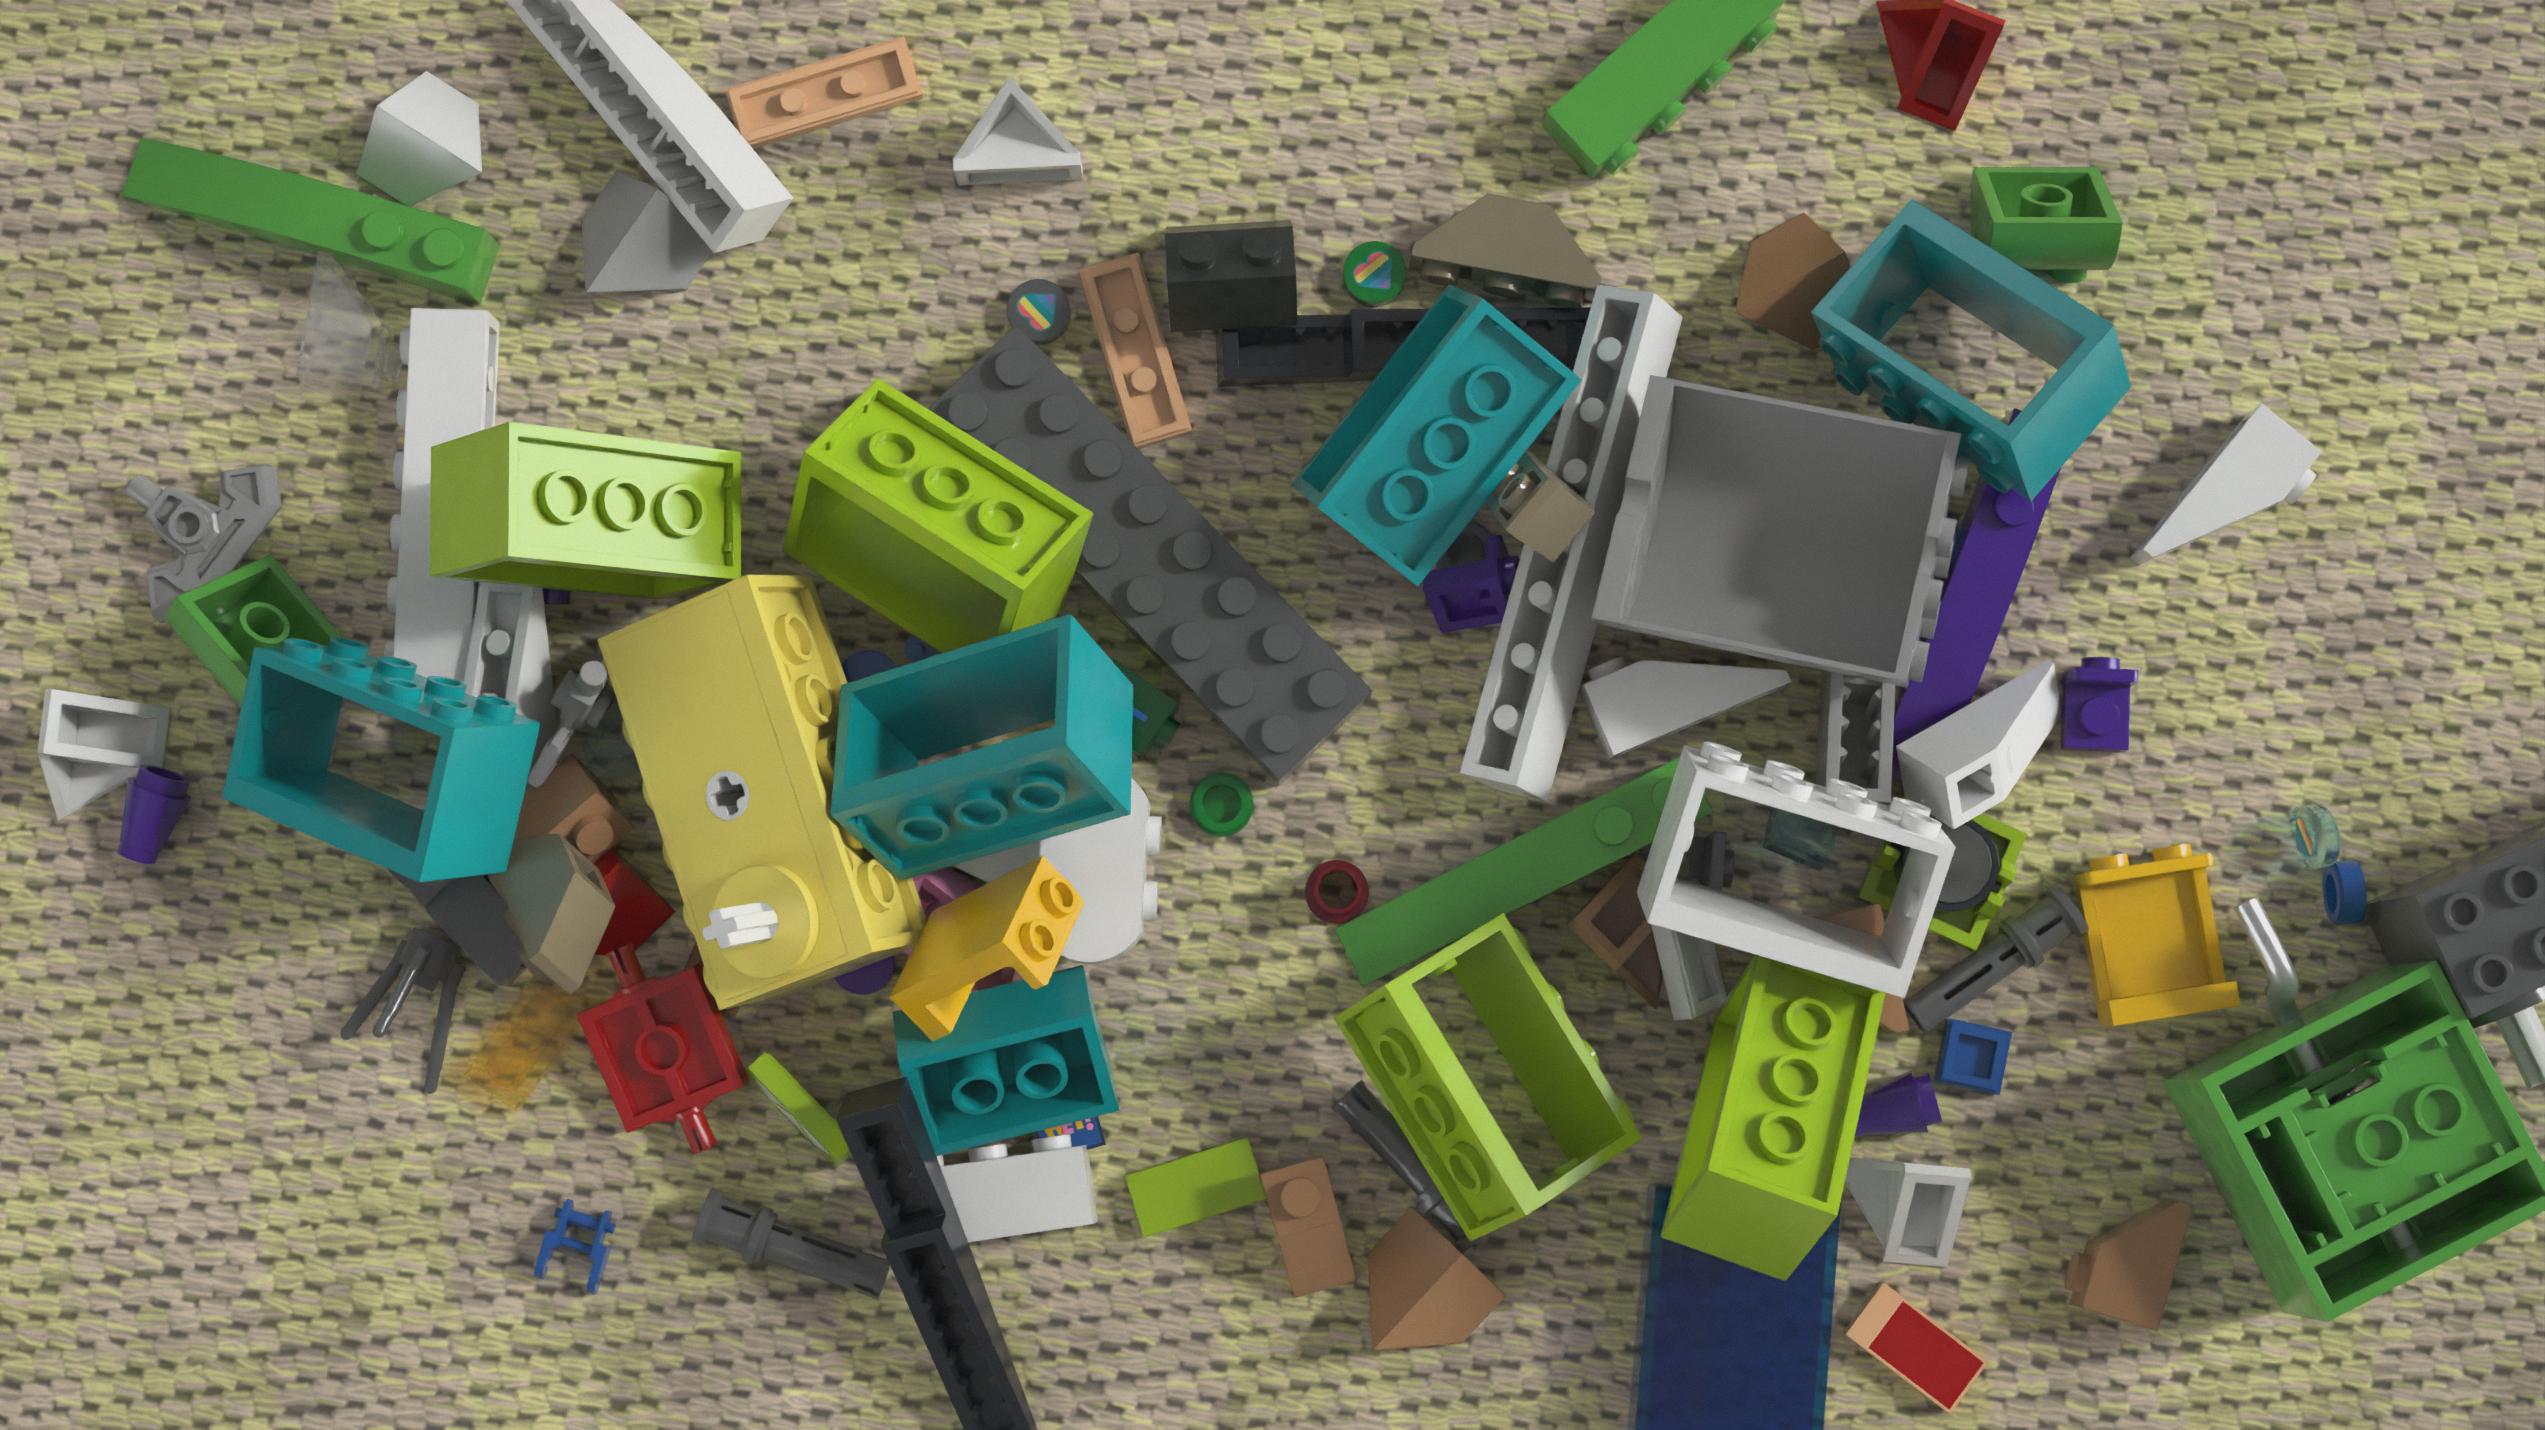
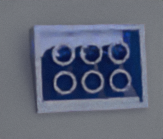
[1627,1184,1841,1430]

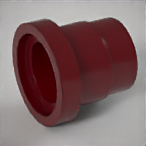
[1305,860,1369,924]

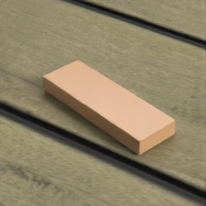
[724,36,923,149]
[1078,252,1193,449]

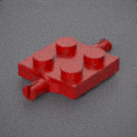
[576,942,749,1155]

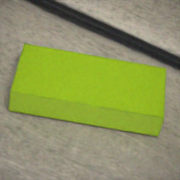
[1125,1137,1267,1238]

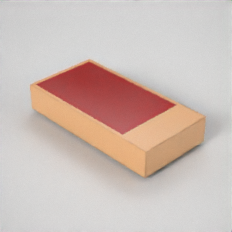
[1843,1281,1988,1414]

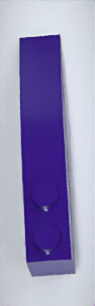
[1892,408,2061,784]

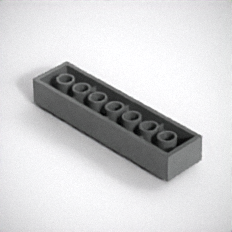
[927,325,1373,786]

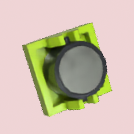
[1855,788,2028,952]

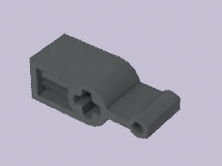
[388,869,527,987]

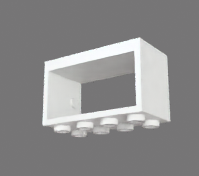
[1637,742,1956,998]

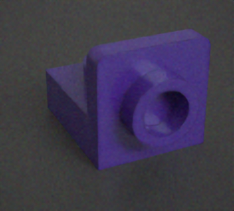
[1422,534,1520,633]
[2061,657,2138,752]

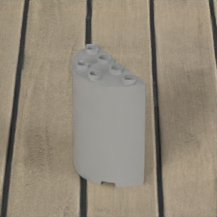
[1591,375,1970,687]

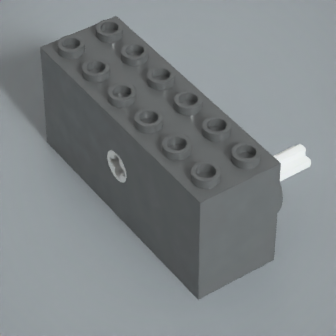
[2365,822,2545,1088]

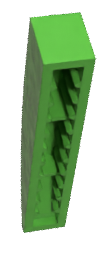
[122,138,500,304]
[1335,757,1714,986]

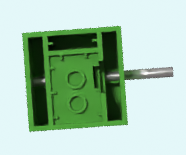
[2162,896,2545,1322]

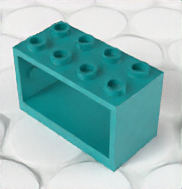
[1811,199,2131,502]
[1291,284,1582,587]
[831,614,1133,881]
[222,637,540,882]

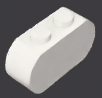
[1040,778,1162,964]

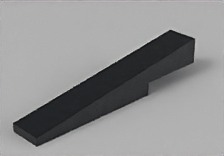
[1215,307,1591,387]
[836,1076,1038,1430]

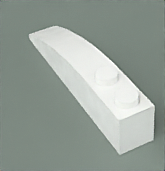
[506,0,793,253]

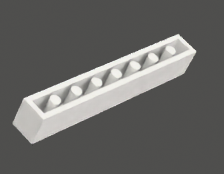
[1460,284,1683,802]

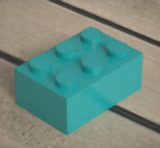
[892,965,1119,1156]

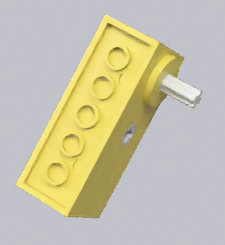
[597,575,927,1010]

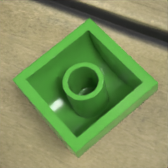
[1970,167,2123,283]
[166,555,344,708]

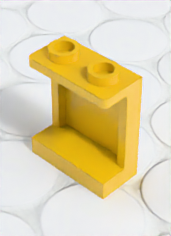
[2073,844,2241,1027]
[889,856,1084,1042]

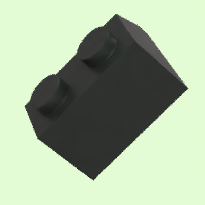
[1165,220,1298,332]

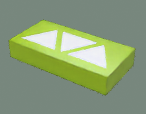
[747,1052,851,1169]

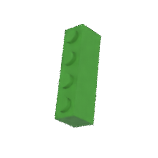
[1542,0,1784,181]

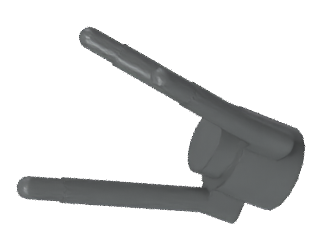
[340,927,466,1094]

